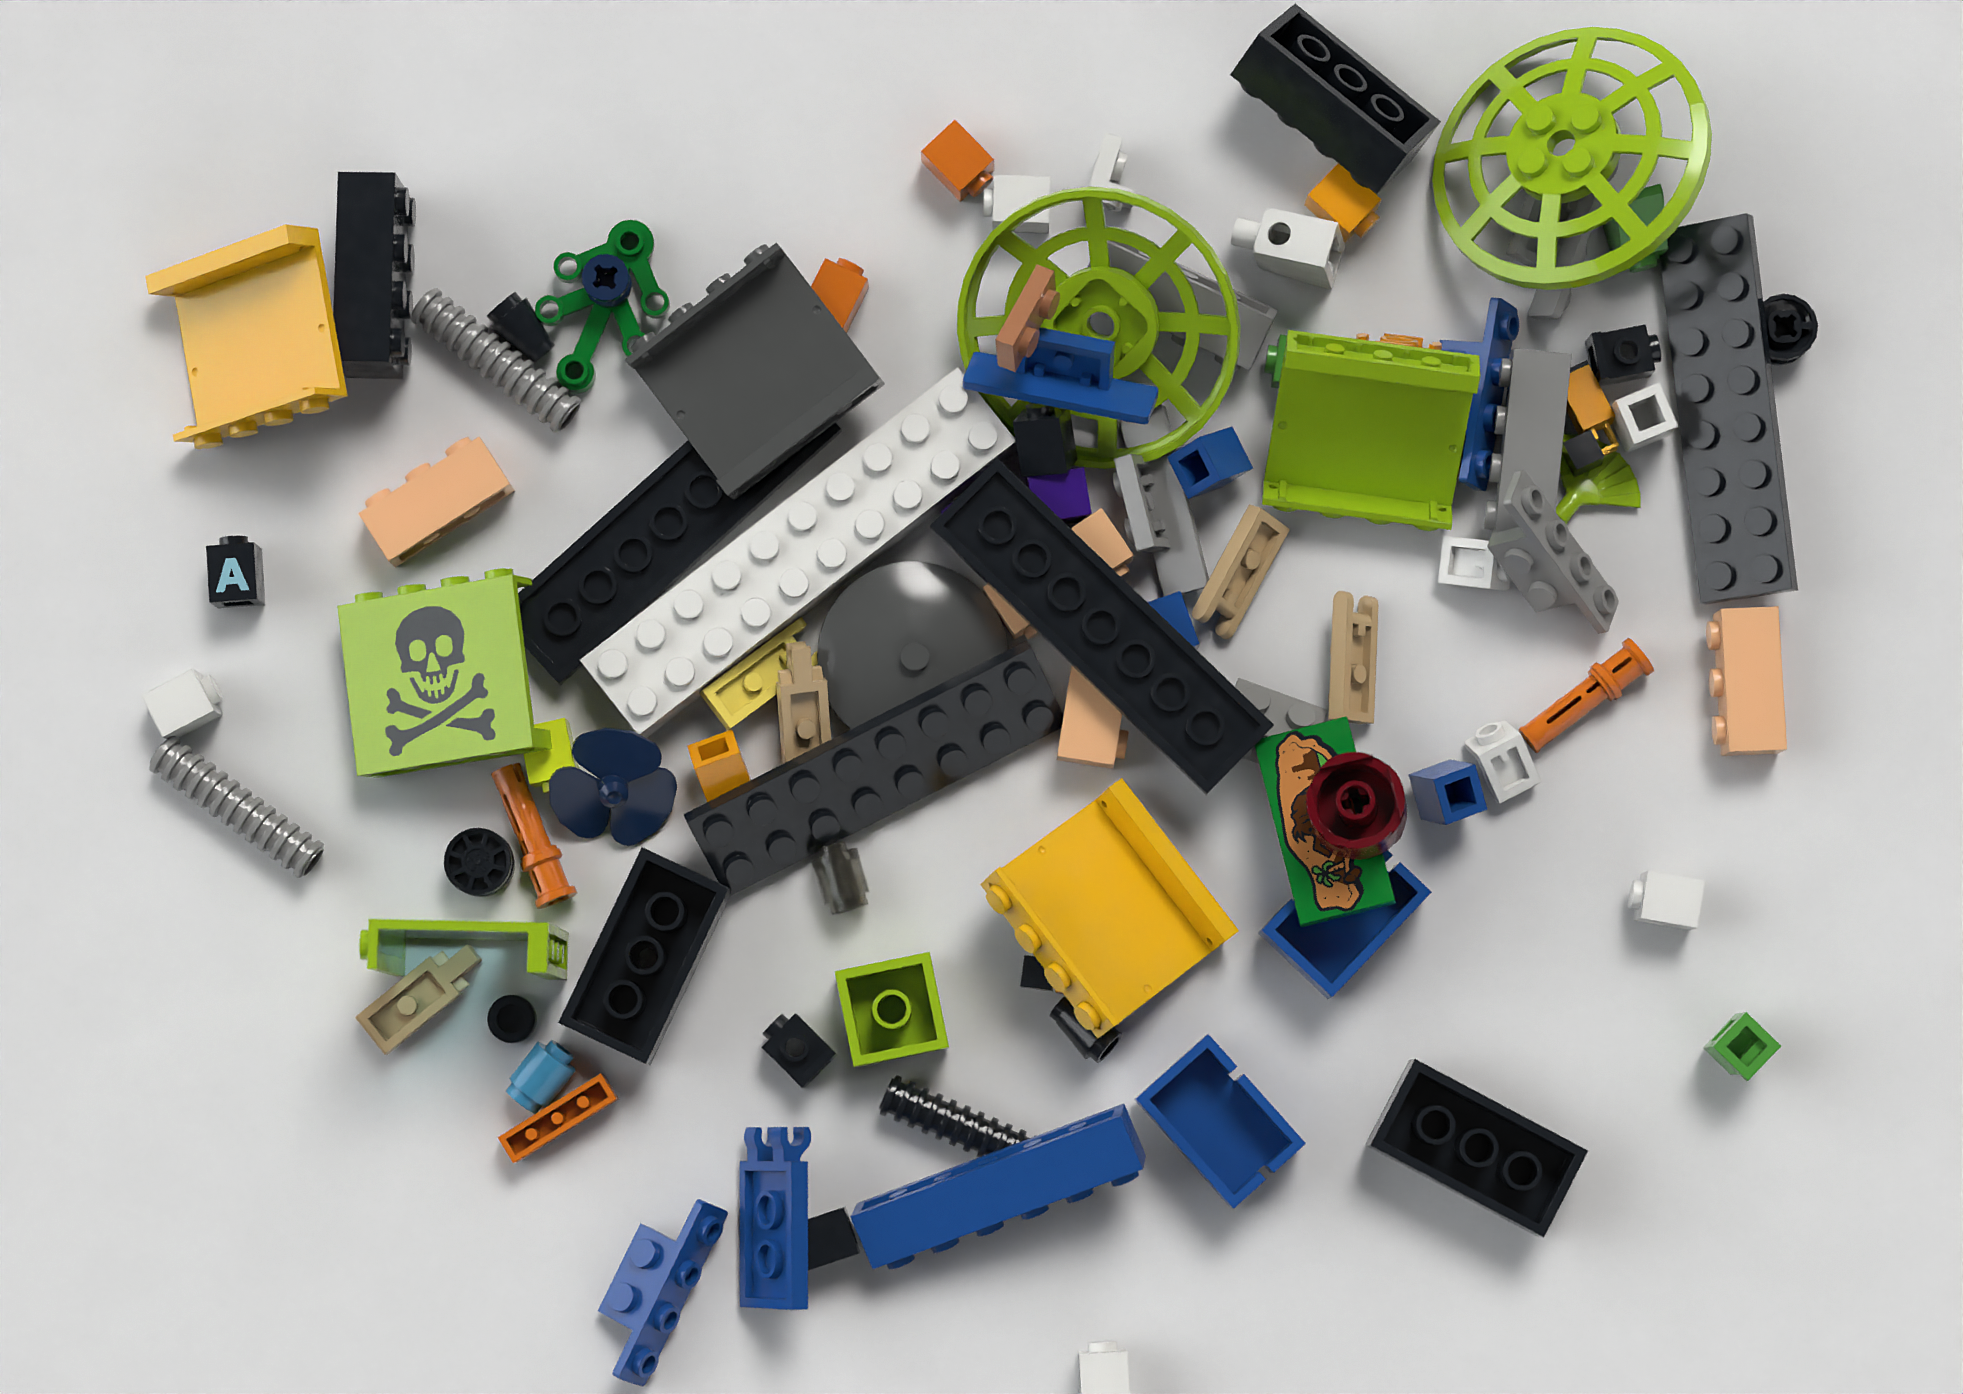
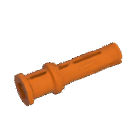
[1518,638,1654,753]
[491,763,577,909]

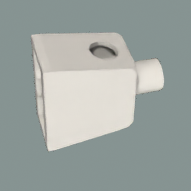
[1231,208,1345,290]

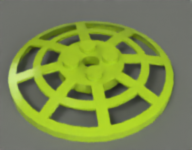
[1432,27,1712,290]
[957,187,1241,469]

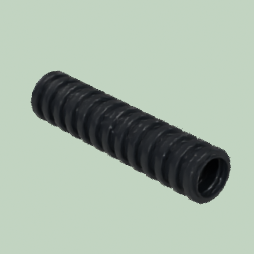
[879,1075,1036,1157]

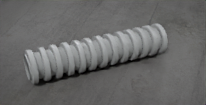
[411,288,581,432]
[149,736,324,878]

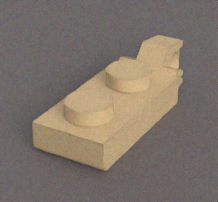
[776,641,831,764]
[355,945,482,1055]

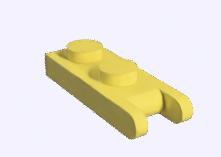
[699,617,817,731]

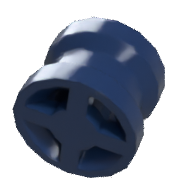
[582,254,632,308]

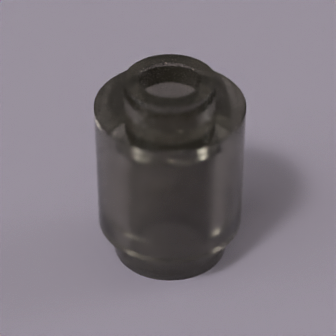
[811,841,870,915]

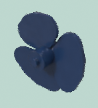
[549,728,677,846]

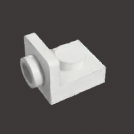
[1088,132,1136,211]
[1438,536,1512,591]
[1464,721,1542,804]

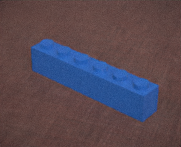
[850,1103,1146,1270]

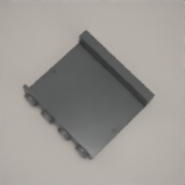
[625,242,885,500]

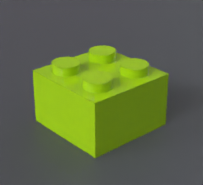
[835,952,949,1068]

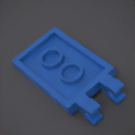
[740,1127,811,1310]

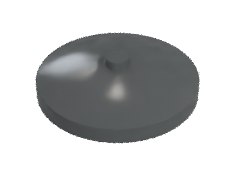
[817,561,1008,729]

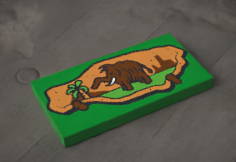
[1255,716,1396,927]

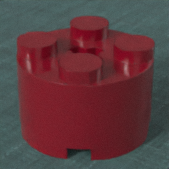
[1306,752,1407,860]

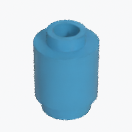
[506,1040,576,1114]

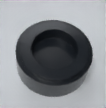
[487,995,537,1043]

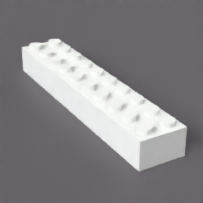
[580,367,1016,738]

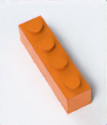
[498,1073,619,1163]

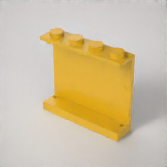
[145,224,347,449]
[980,778,1239,1039]

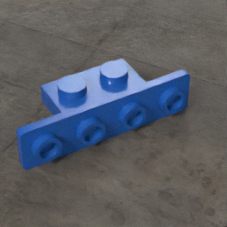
[1439,297,1519,491]
[963,327,1158,425]
[598,1199,728,1386]

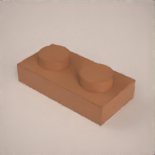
[995,265,1060,372]

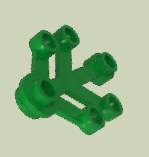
[535,220,670,394]

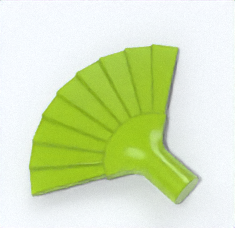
[1556,434,1641,524]

